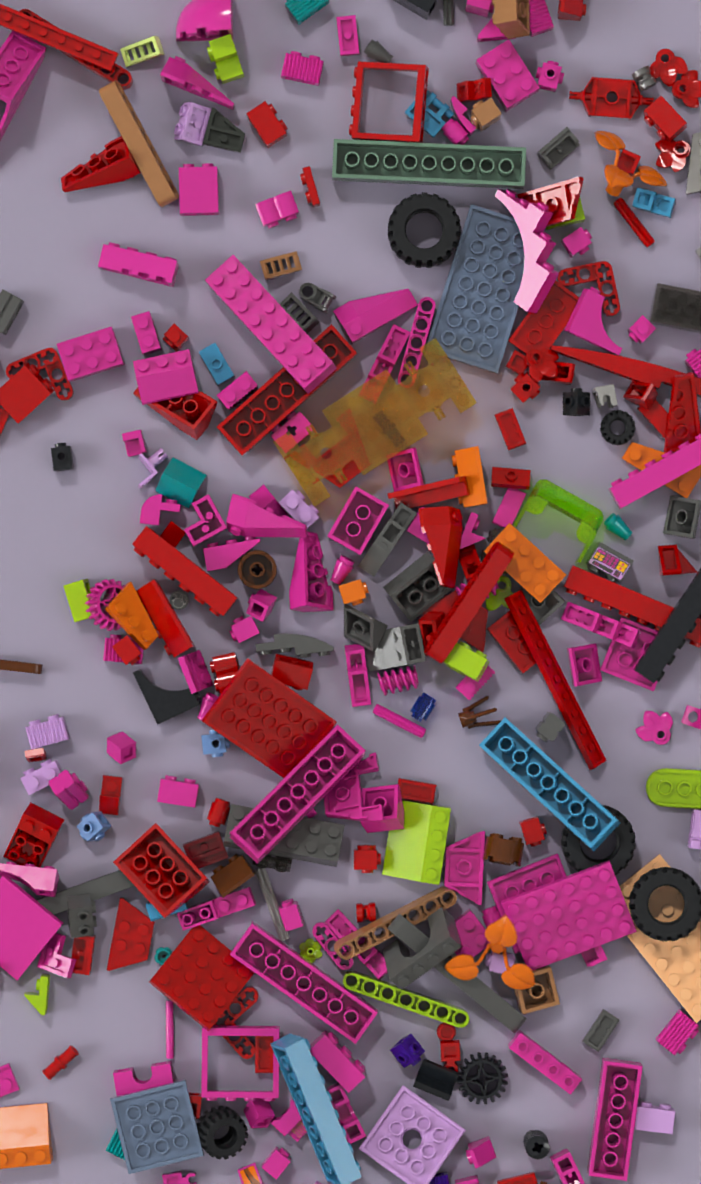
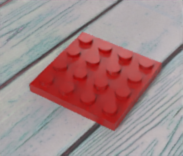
[149,925,255,1031]

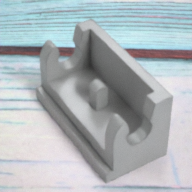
[592,384,618,408]

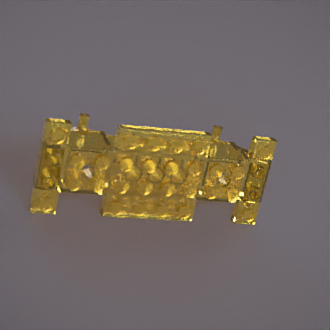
[273,338,477,507]

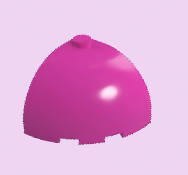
[176,0,233,41]

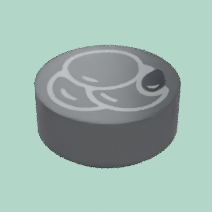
[170,590,189,610]

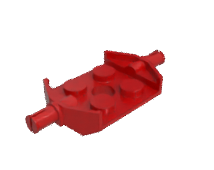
[569,77,654,120]

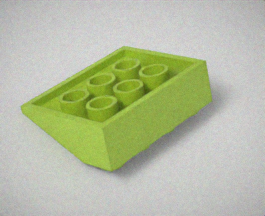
[382,800,451,885]

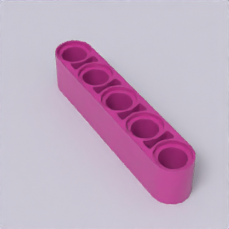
[398,297,436,389]

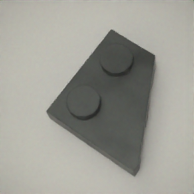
[203,107,245,153]

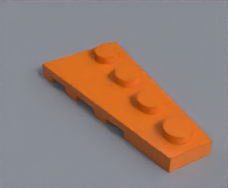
[621,442,701,498]

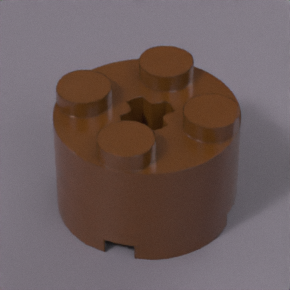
[238,550,277,589]
[483,833,524,867]

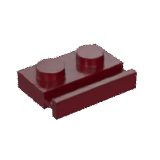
[183,831,229,869]

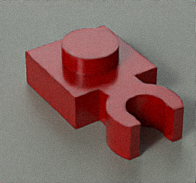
[440,1040,460,1072]

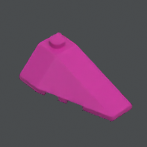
[160,56,235,110]

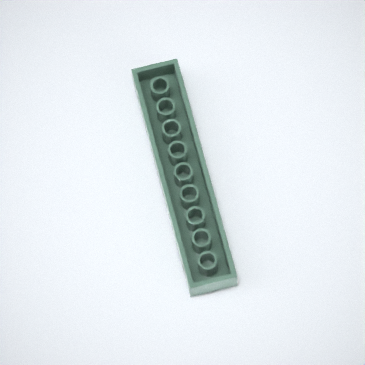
[332,139,526,189]

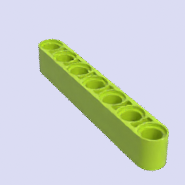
[343,971,469,1028]

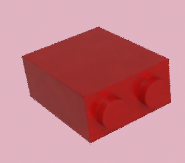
[0,362,54,424]

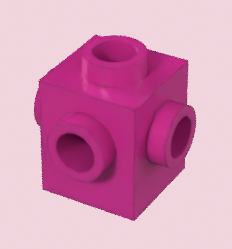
[535,61,564,92]

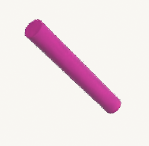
[166,1000,174,1059]

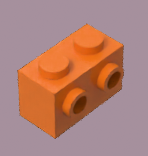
[339,579,369,606]

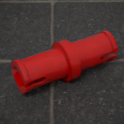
[42,1045,79,1080]

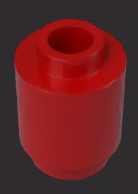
[207,798,230,827]

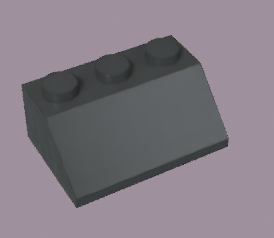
[383,551,453,622]

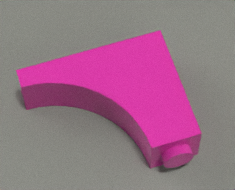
[564,287,622,355]

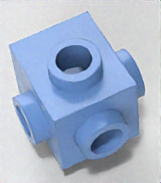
[201,730,230,757]
[77,811,112,842]

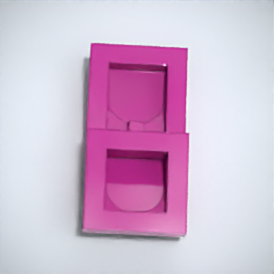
[450,96,476,136]
[492,488,526,528]

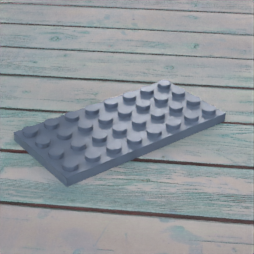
[425,204,525,374]

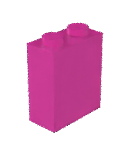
[179,163,219,216]

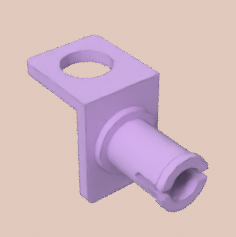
[138,448,168,489]

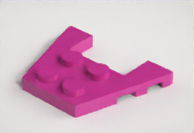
[324,752,385,823]

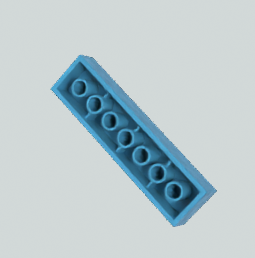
[479,717,620,851]
[270,1033,362,1184]

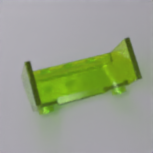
[512,479,603,564]

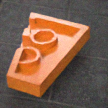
[105,582,158,650]

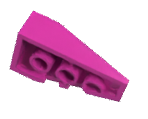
[333,288,418,344]
[226,494,308,538]
[289,531,333,612]

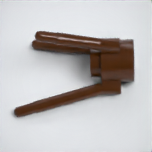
[458,696,502,729]

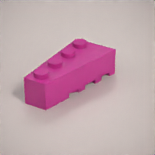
[98,242,179,287]

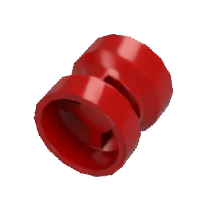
[356,902,376,923]

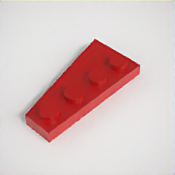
[664,372,701,453]

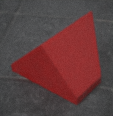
[658,544,698,576]

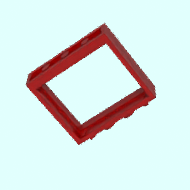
[349,61,429,143]

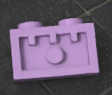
[174,102,211,146]

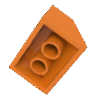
[451,446,487,508]

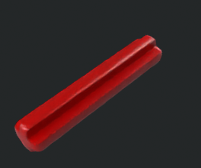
[613,198,655,247]

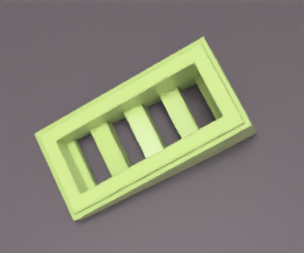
[120,36,164,67]

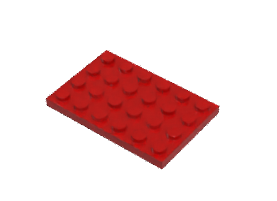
[202,658,337,778]

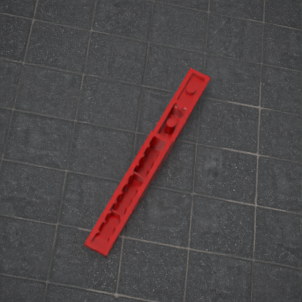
[550,345,701,397]

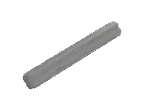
[256,868,289,941]

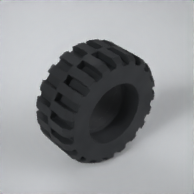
[388,192,461,268]
[561,805,636,875]
[629,867,701,942]

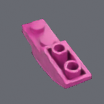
[177,886,256,931]

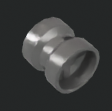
[632,66,657,92]

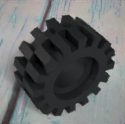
[600,410,636,445]

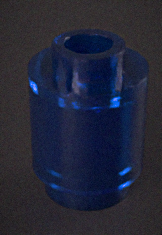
[410,692,436,722]

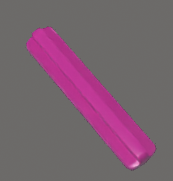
[373,704,426,738]

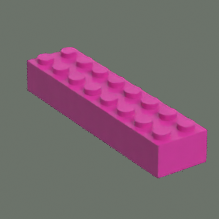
[205,255,337,394]
[230,725,366,864]
[230,921,378,1044]

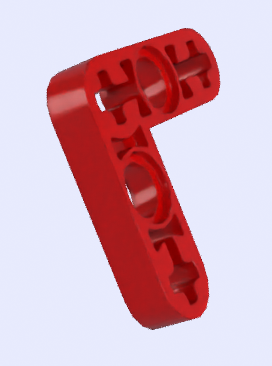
[557,261,620,316]
[6,348,74,401]
[214,986,259,1059]

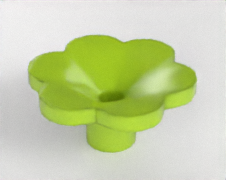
[299,938,322,963]

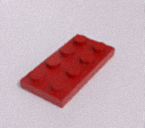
[508,280,579,360]

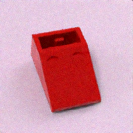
[3,802,65,867]

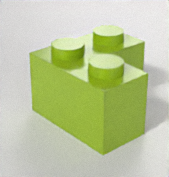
[207,34,244,84]
[444,641,490,682]

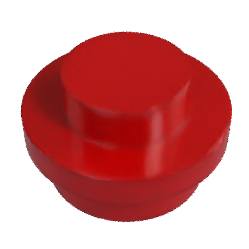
[437,1022,456,1041]

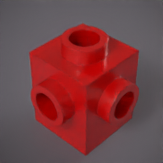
[510,371,541,403]

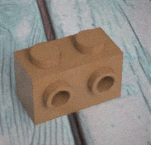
[470,98,502,132]

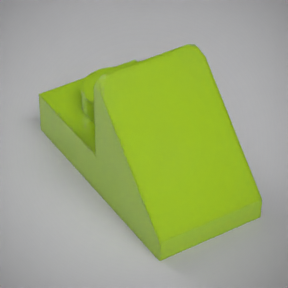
[24,974,50,1015]

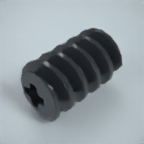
[523,1130,550,1159]

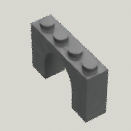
[383,907,462,990]

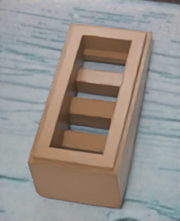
[260,251,302,281]

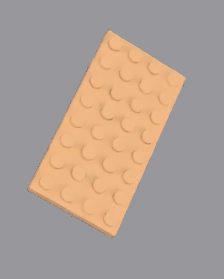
[619,854,701,1023]

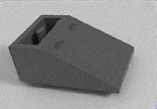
[364,623,426,672]

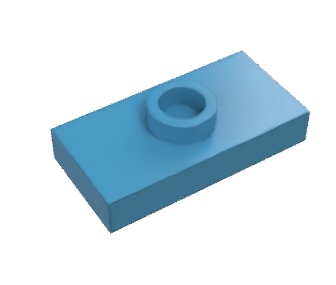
[199,343,234,385]

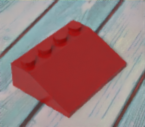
[113,823,210,918]

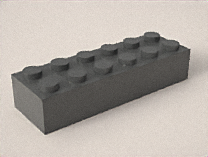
[224,804,345,867]

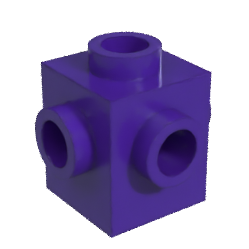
[390,1033,425,1068]

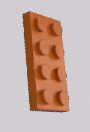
[484,523,566,603]

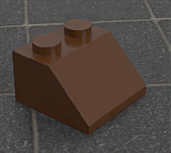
[211,853,256,898]

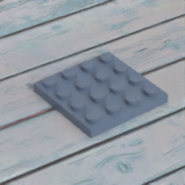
[110,1079,204,1174]

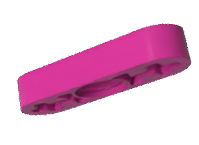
[312,922,354,970]

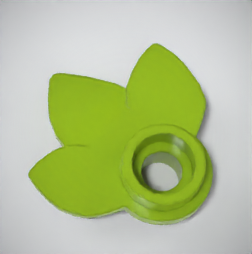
[486,576,513,611]

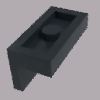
[413,1059,458,1101]

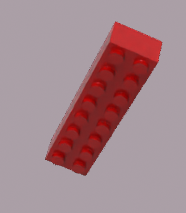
[217,324,357,456]

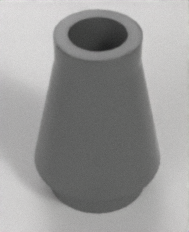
[364,39,393,63]

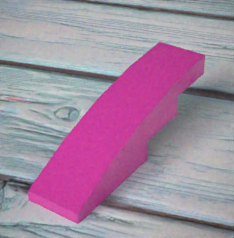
[358,324,410,404]
[561,602,641,648]
[325,909,388,980]

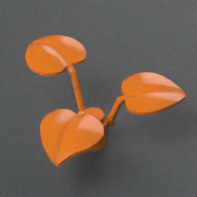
[594,131,667,197]
[445,915,535,990]

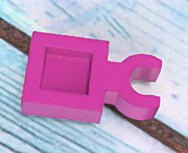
[162,1171,197,1184]

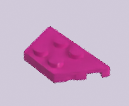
[444,831,485,905]

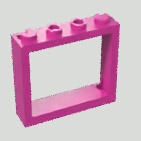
[201,1025,280,1101]

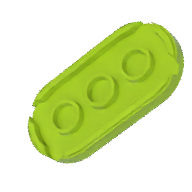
[646,768,701,809]

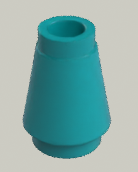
[604,513,632,540]

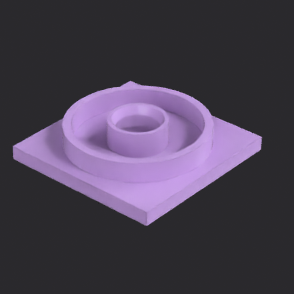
[359,1085,466,1184]

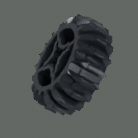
[456,1052,508,1104]

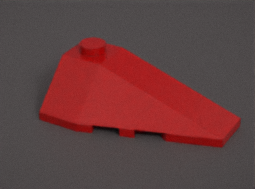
[419,506,463,588]

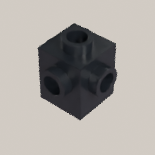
[562,388,590,416]

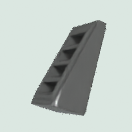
[280,292,320,334]

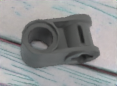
[299,282,336,314]

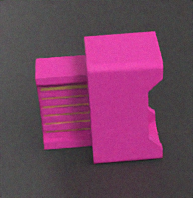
[271,1098,306,1142]

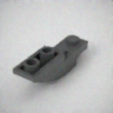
[358,503,417,577]
[255,634,334,658]

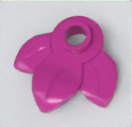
[635,711,673,745]

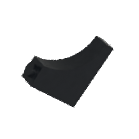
[133,669,201,725]

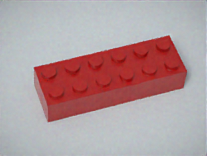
[132,526,238,617]

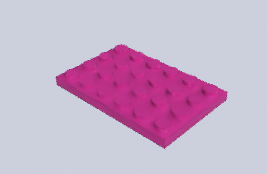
[501,861,637,971]

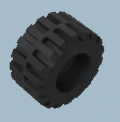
[197,1106,248,1160]

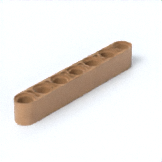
[99,80,179,207]
[334,886,457,960]

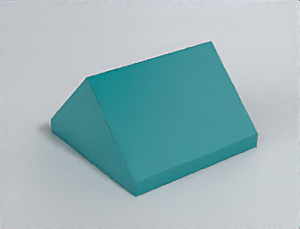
[155,457,207,509]

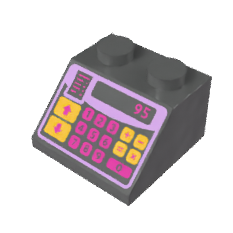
[586,542,634,583]

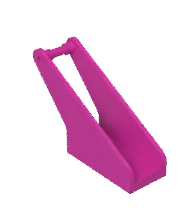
[0,31,47,141]

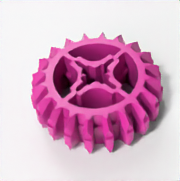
[85,579,125,631]

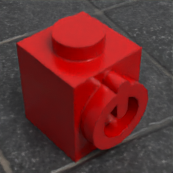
[354,845,381,873]

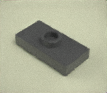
[582,1009,619,1052]

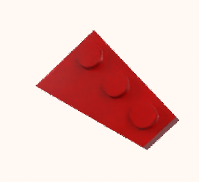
[487,610,536,674]

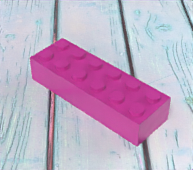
[587,1057,643,1181]

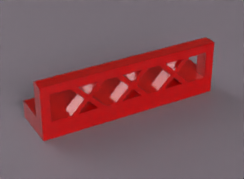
[387,476,470,509]

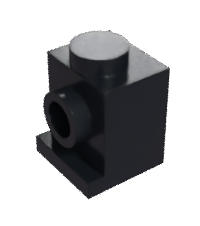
[51,443,74,472]

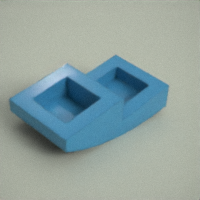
[632,188,676,218]

